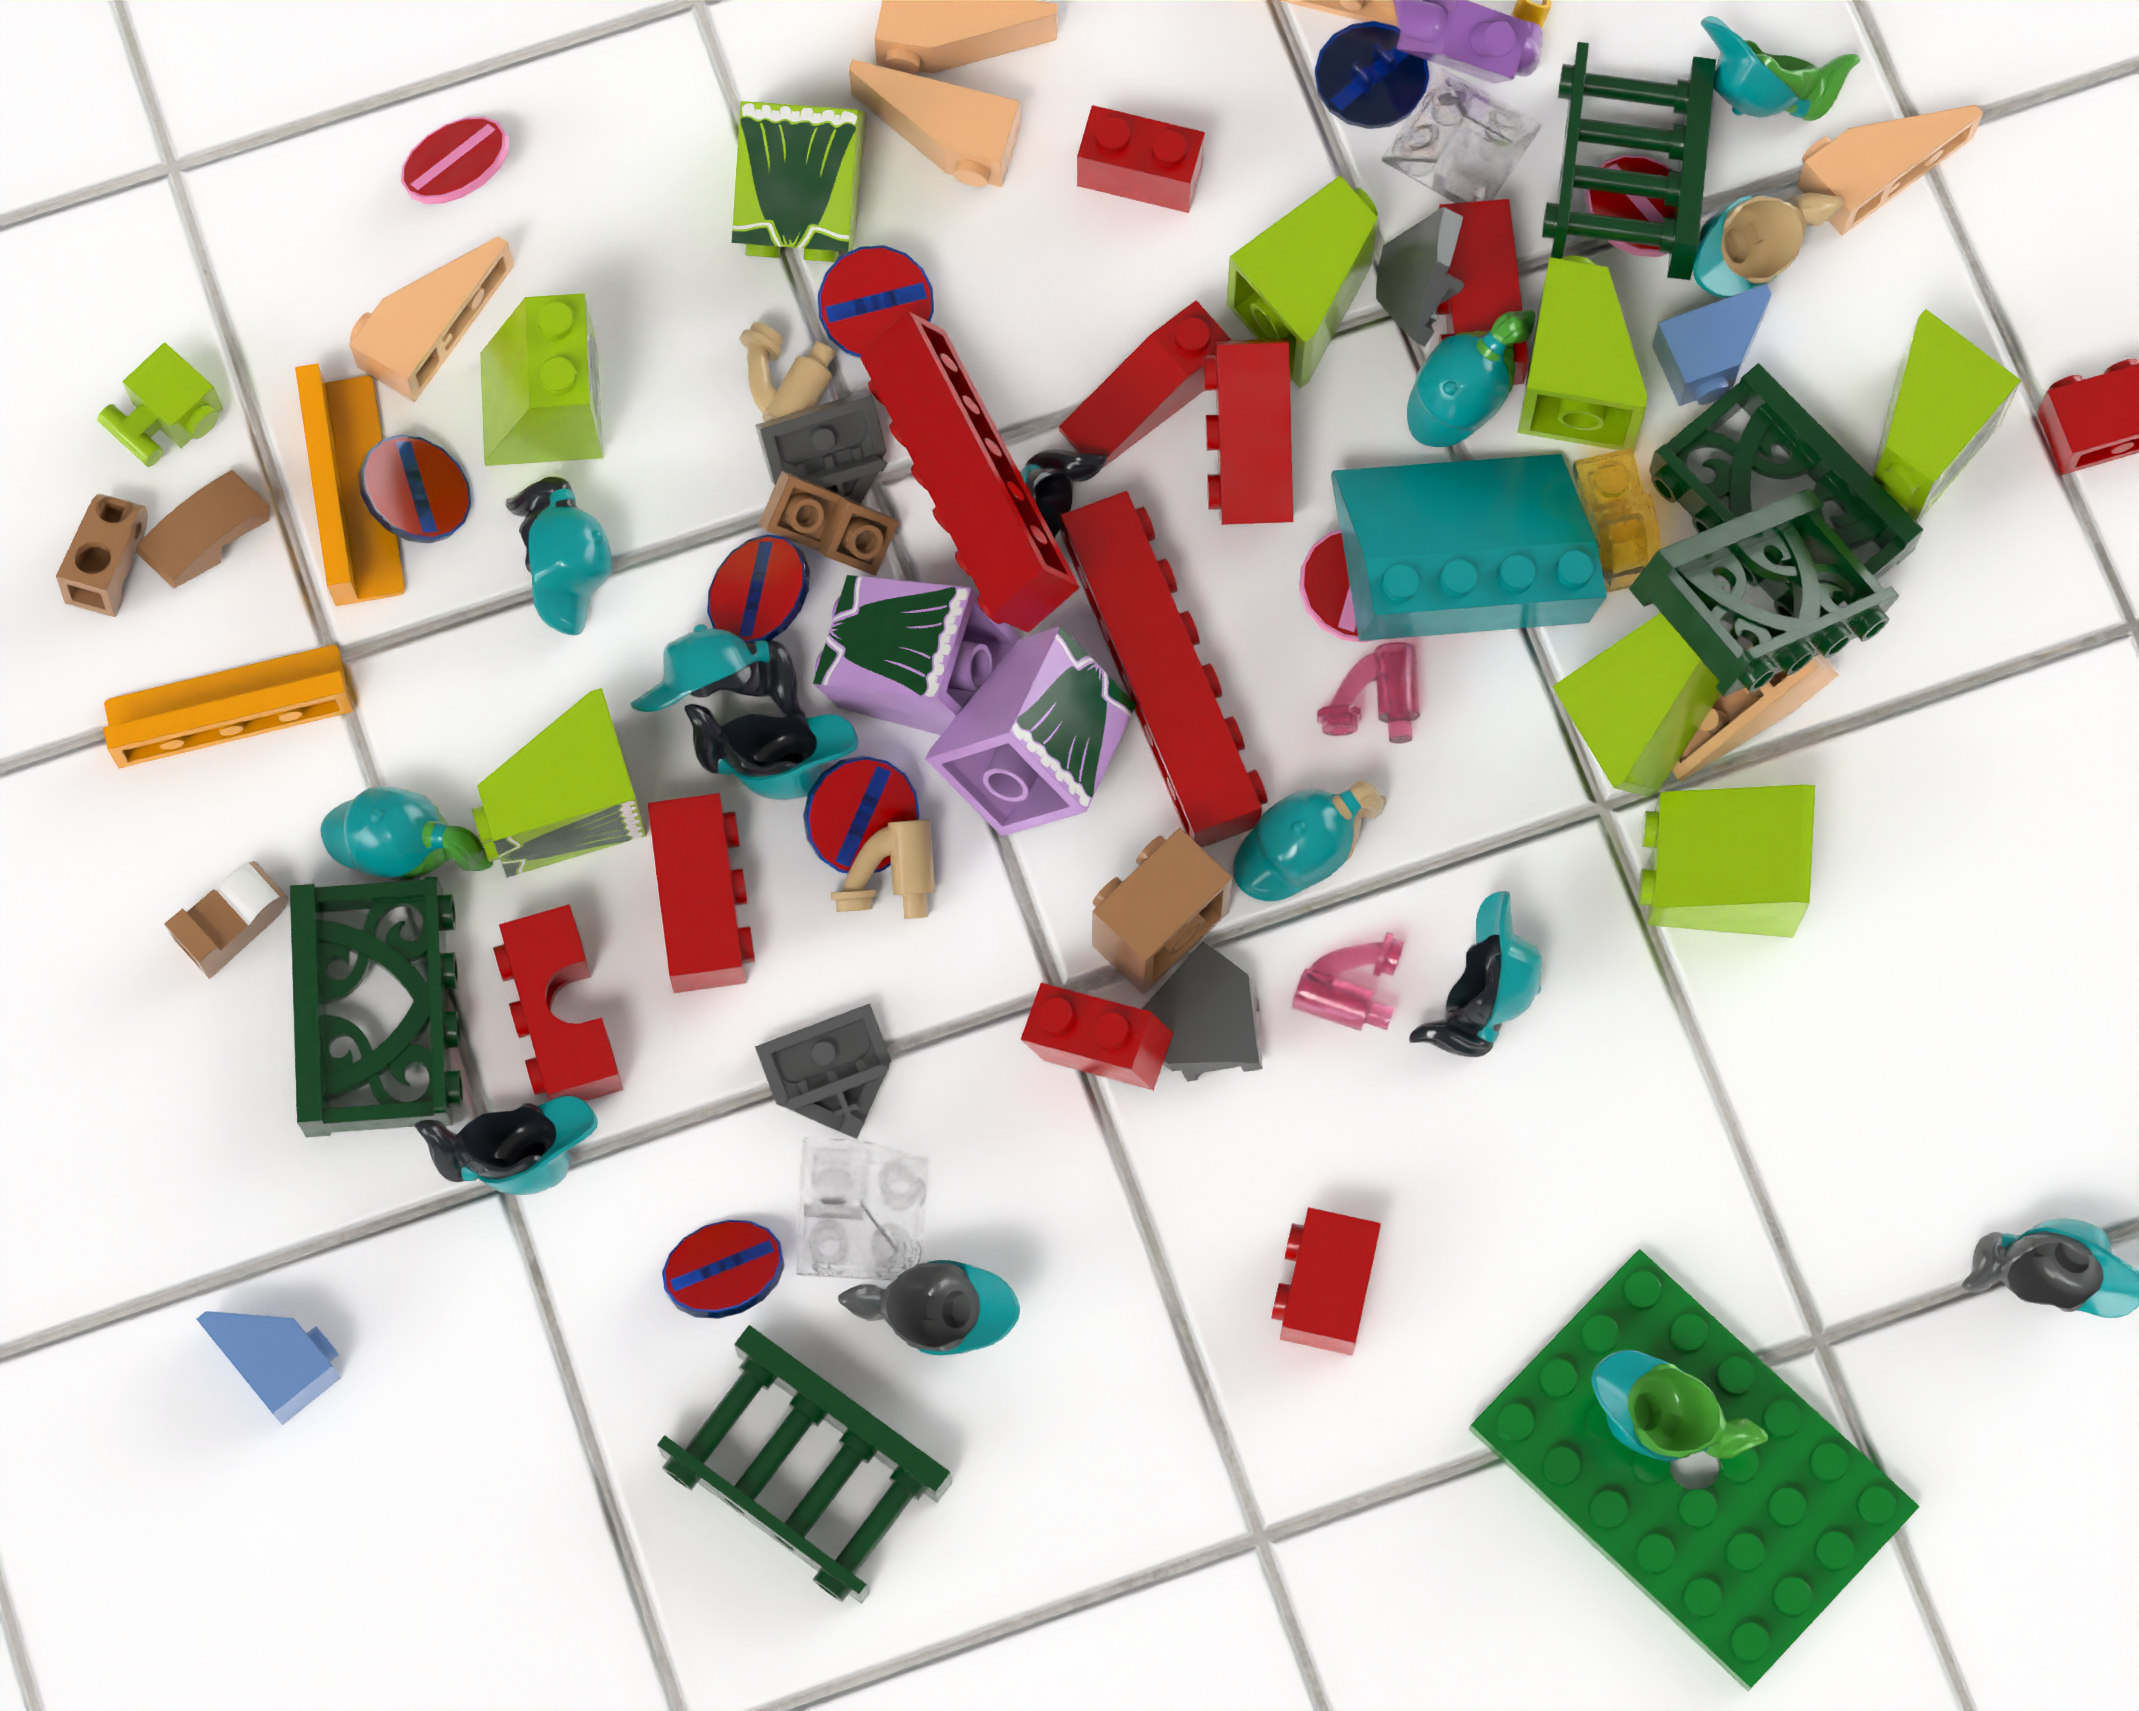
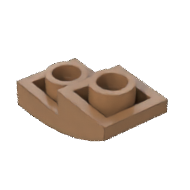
[136,470,270,589]
[758,471,899,576]

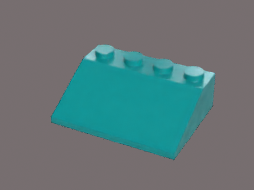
[1331,454,1607,641]

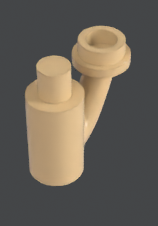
[739,322,835,422]
[830,819,936,919]

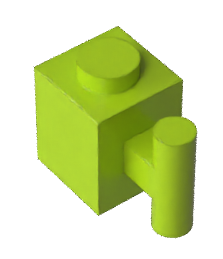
[97,342,223,467]

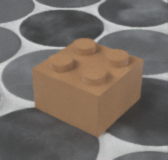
[1092,827,1232,995]

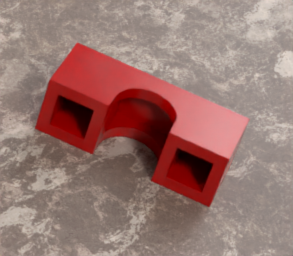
[493,904,624,1101]

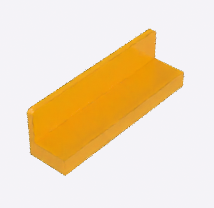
[295,363,405,607]
[103,645,353,769]

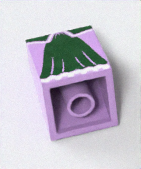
[813,575,1021,735]
[925,626,1136,837]

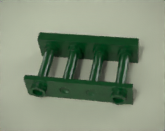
[1542,42,1716,280]
[657,1325,952,1604]

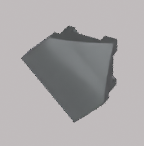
[1376,207,1465,347]
[755,391,888,503]
[1142,941,1263,1082]
[754,1003,892,1139]

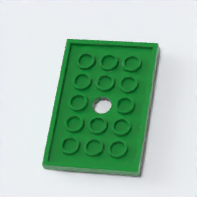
[1469,1248,1920,1692]

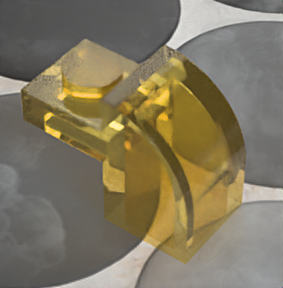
[1572,448,1661,593]

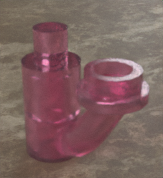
[1316,642,1420,744]
[1291,931,1405,1031]

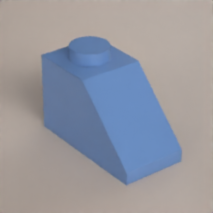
[1652,284,1772,406]
[196,1311,341,1425]

